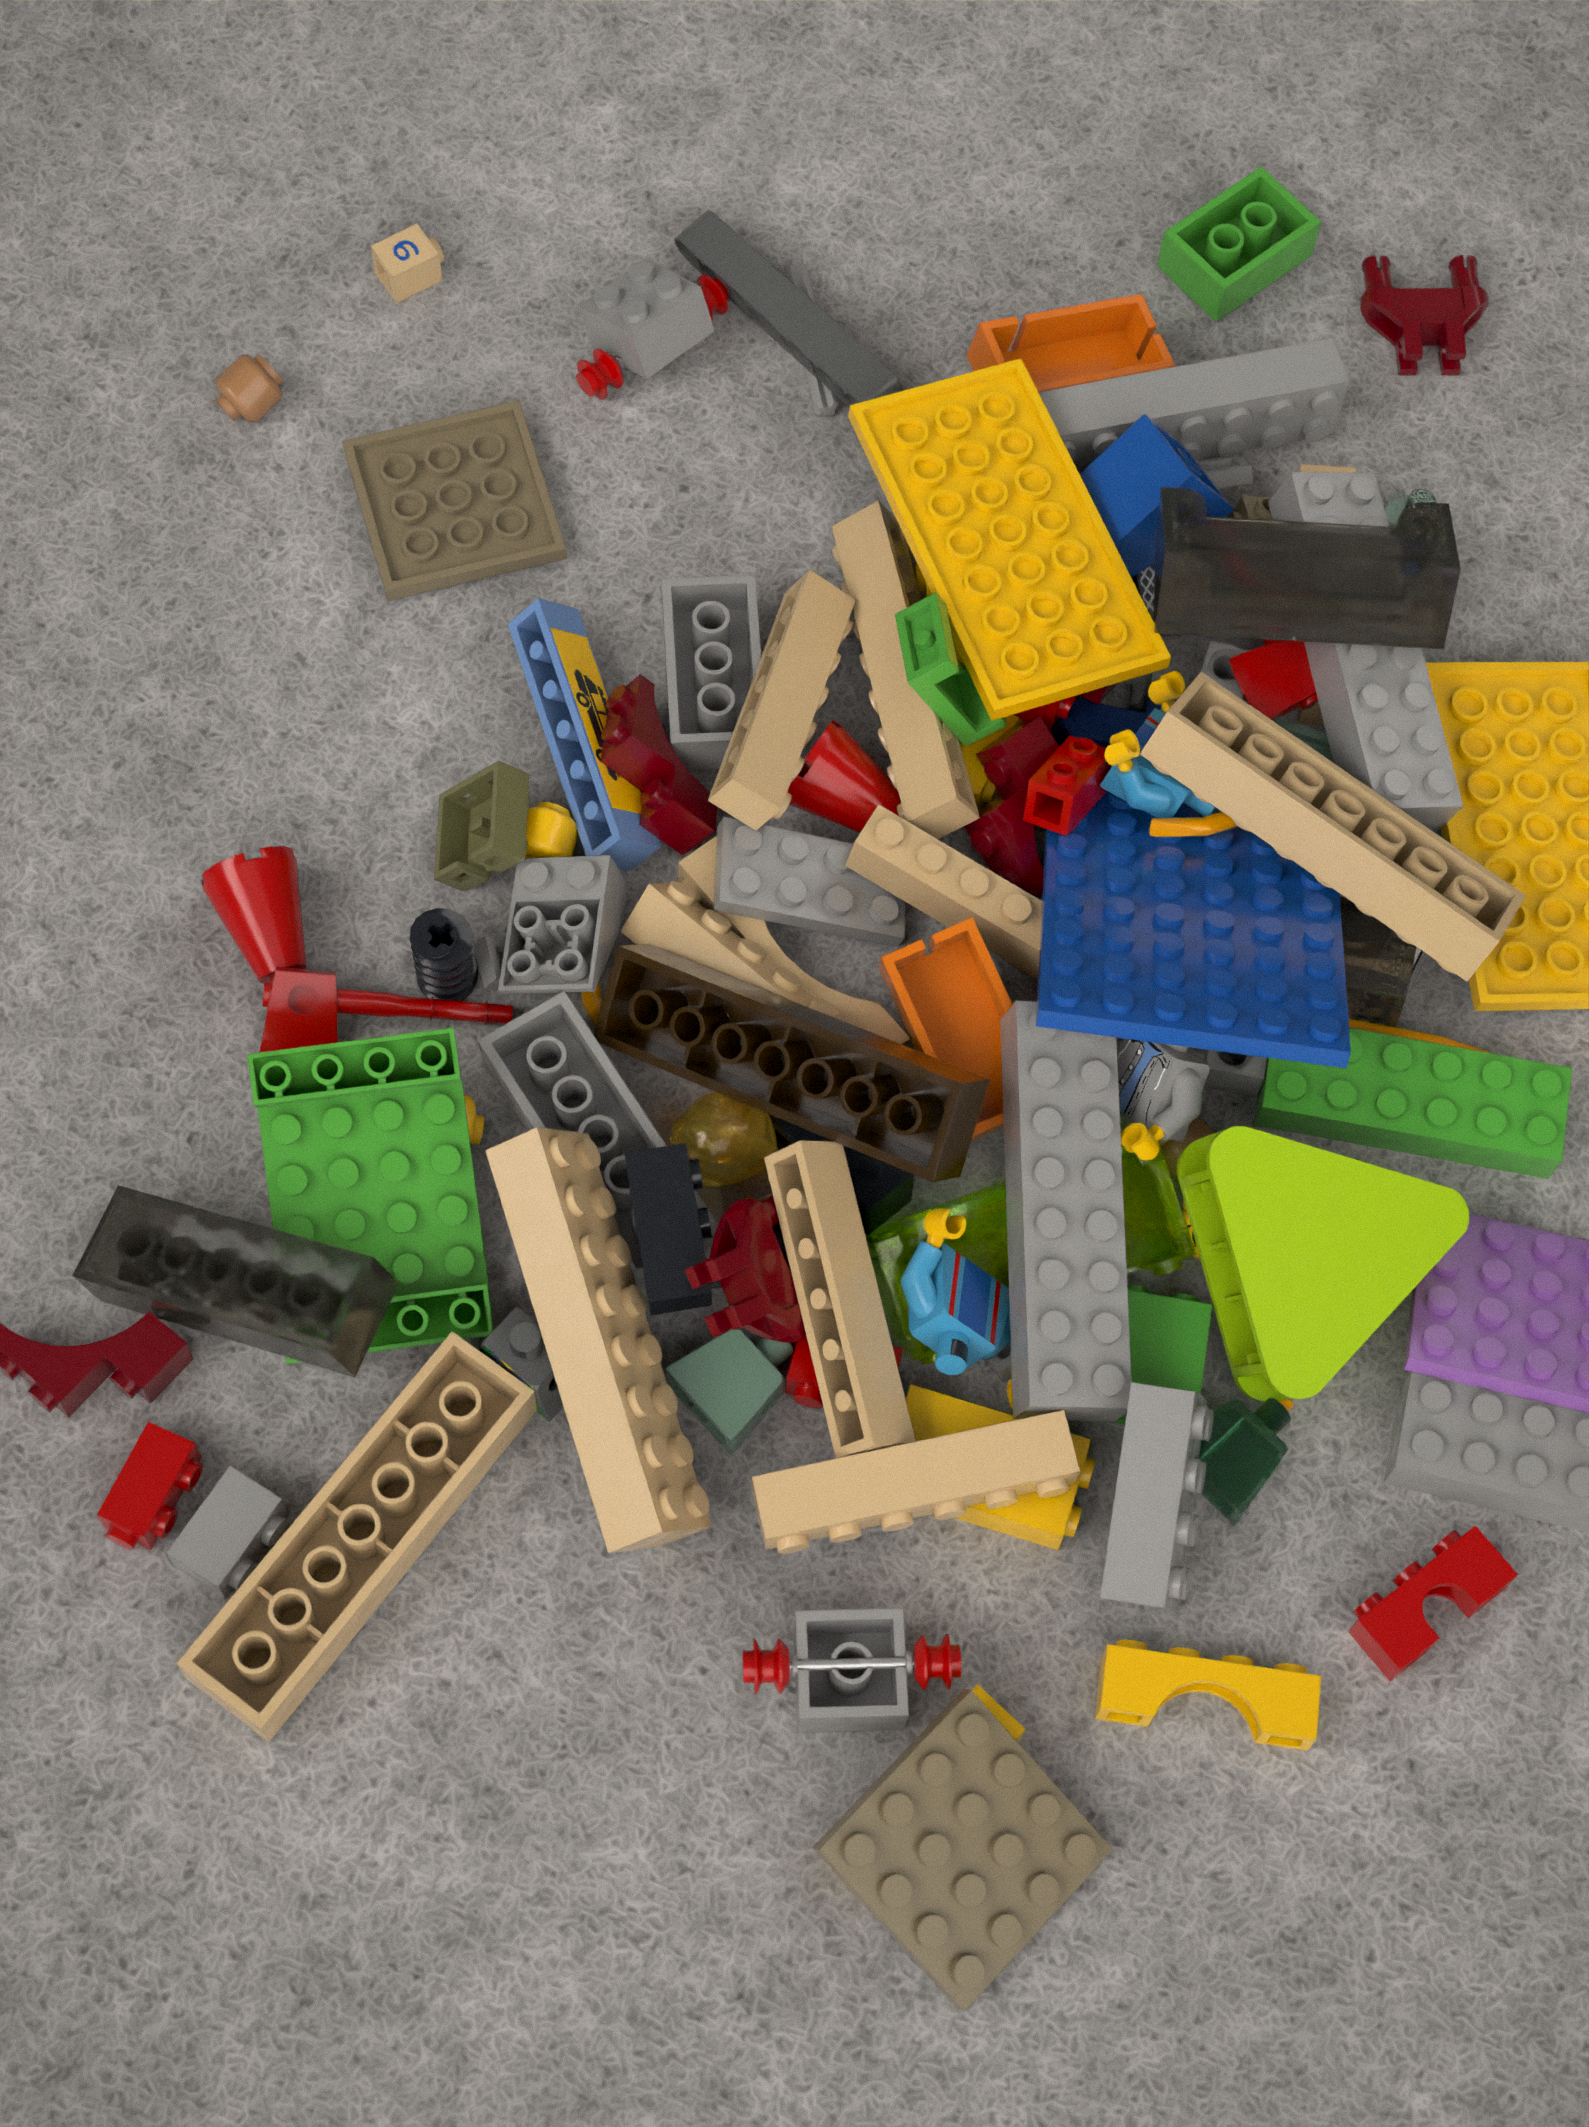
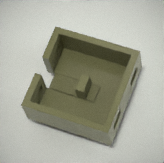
[434,760,530,891]

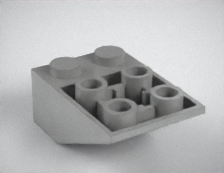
[498,855,628,994]

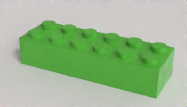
[1254,1028,1572,1179]

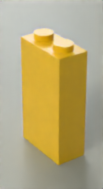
[906,1384,1096,1550]

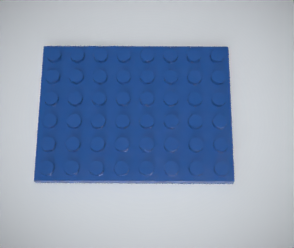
[1036,791,1351,1068]

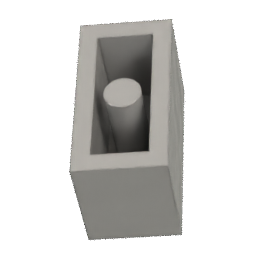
[166,1466,288,1599]

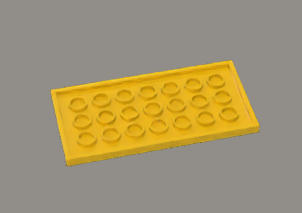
[848,358,1171,721]
[1425,662,1589,1012]

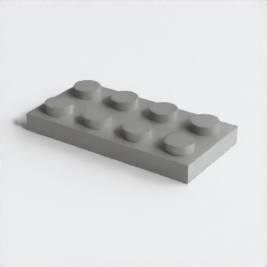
[713,817,905,947]

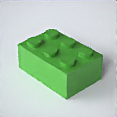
[1157,166,1321,322]

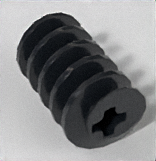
[410,908,478,1001]

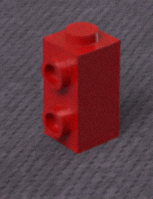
[1023,735,1111,836]
[97,1422,203,1550]

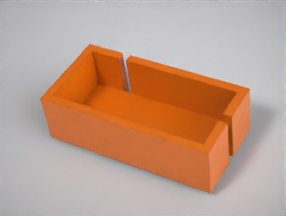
[966,294,1175,392]
[878,917,1013,1142]

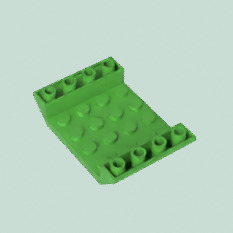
[247,1027,494,1364]

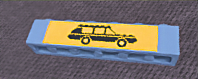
[508,598,661,871]

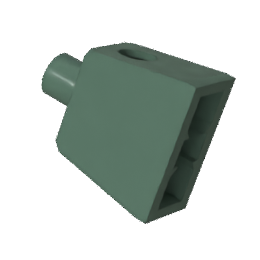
[666,1329,794,1455]

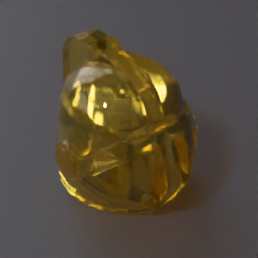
[670,1092,778,1187]

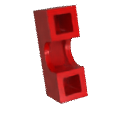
[1348,1525,1518,1682]

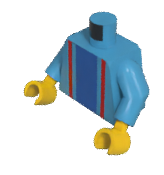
[1100,671,1215,818]
[901,1208,1011,1375]

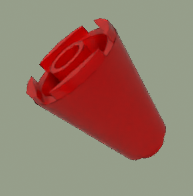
[788,720,901,833]
[201,846,307,983]

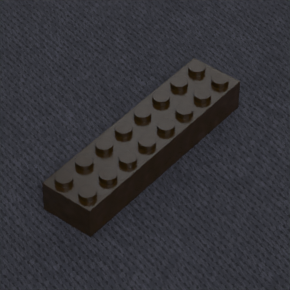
[594,944,990,1182]

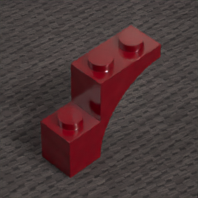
[600,674,717,856]
[964,716,1059,897]
[0,1311,194,1417]

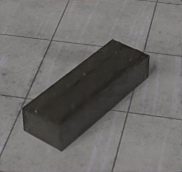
[72,1185,399,1377]

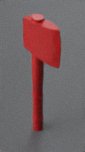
[1203,520,1318,720]
[259,966,513,1053]

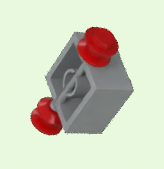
[576,259,729,400]
[742,1608,962,1733]

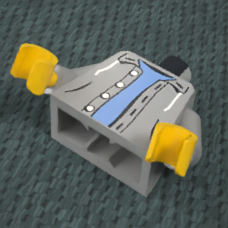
[1117,1038,1210,1161]

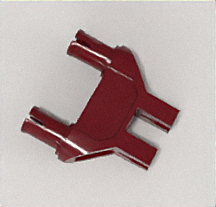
[1360,255,1489,376]
[685,1193,806,1343]

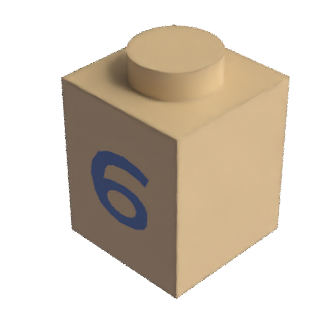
[371,224,444,303]

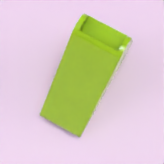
[1177,1126,1469,1402]

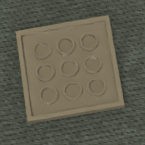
[342,400,567,601]
[812,1689,1113,2011]

